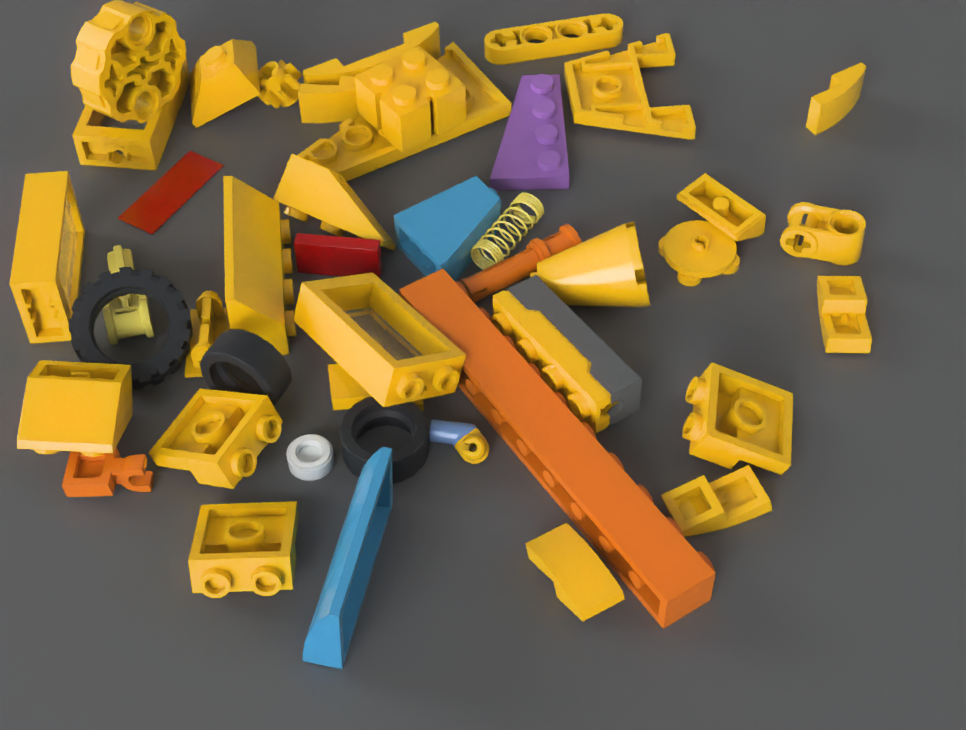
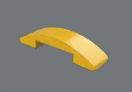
[303,21,440,86]

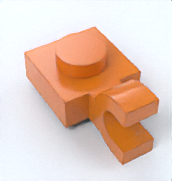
[62,447,154,497]

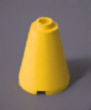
[530,221,651,307]

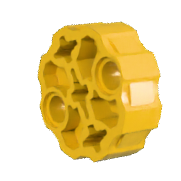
[71,0,186,124]

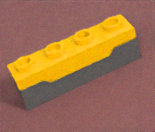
[491,275,642,434]

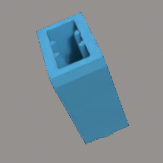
[394,176,502,282]

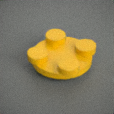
[658,220,740,286]

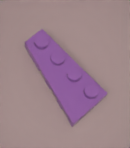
[490,74,570,191]

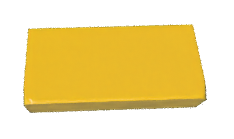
[677,173,766,242]

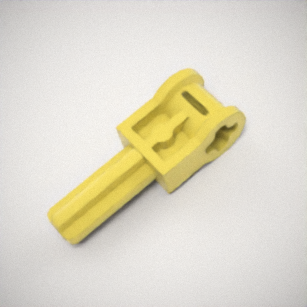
[103,245,155,345]

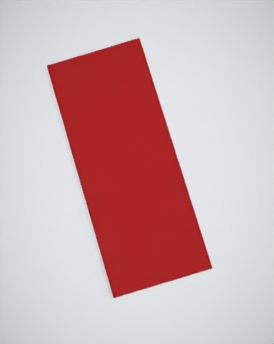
[117,151,224,234]

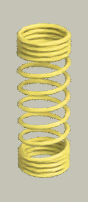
[470,193,544,270]

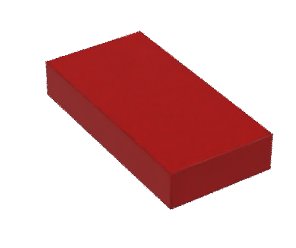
[294,233,383,278]

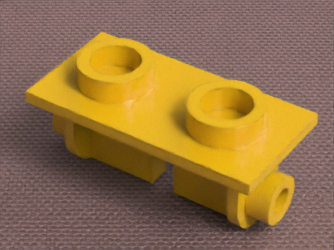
[184,291,231,378]

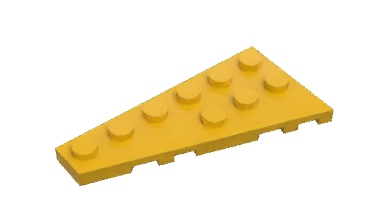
[287,42,511,182]

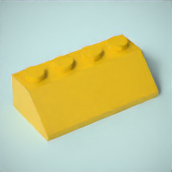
[223,176,297,355]

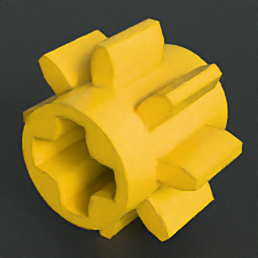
[258,60,302,109]

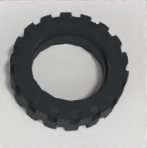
[68,267,193,389]

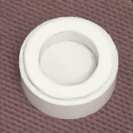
[286,434,334,481]

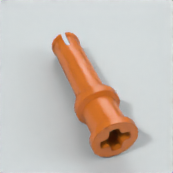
[460,223,582,303]

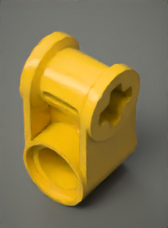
[780,202,866,266]

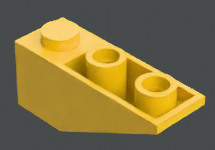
[273,154,396,251]

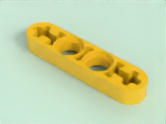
[484,13,623,65]

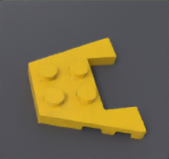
[564,33,696,140]

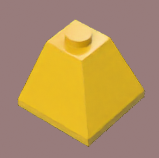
[189,39,261,128]

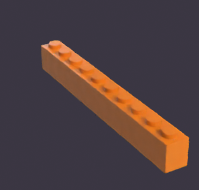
[399,269,716,629]

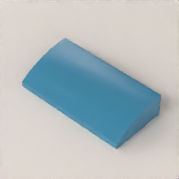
[303,447,393,669]

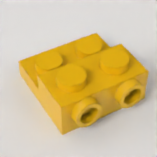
[682,362,793,475]
[148,388,283,489]
[188,501,299,598]

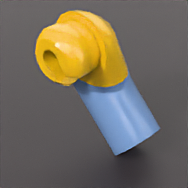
[429,419,489,464]

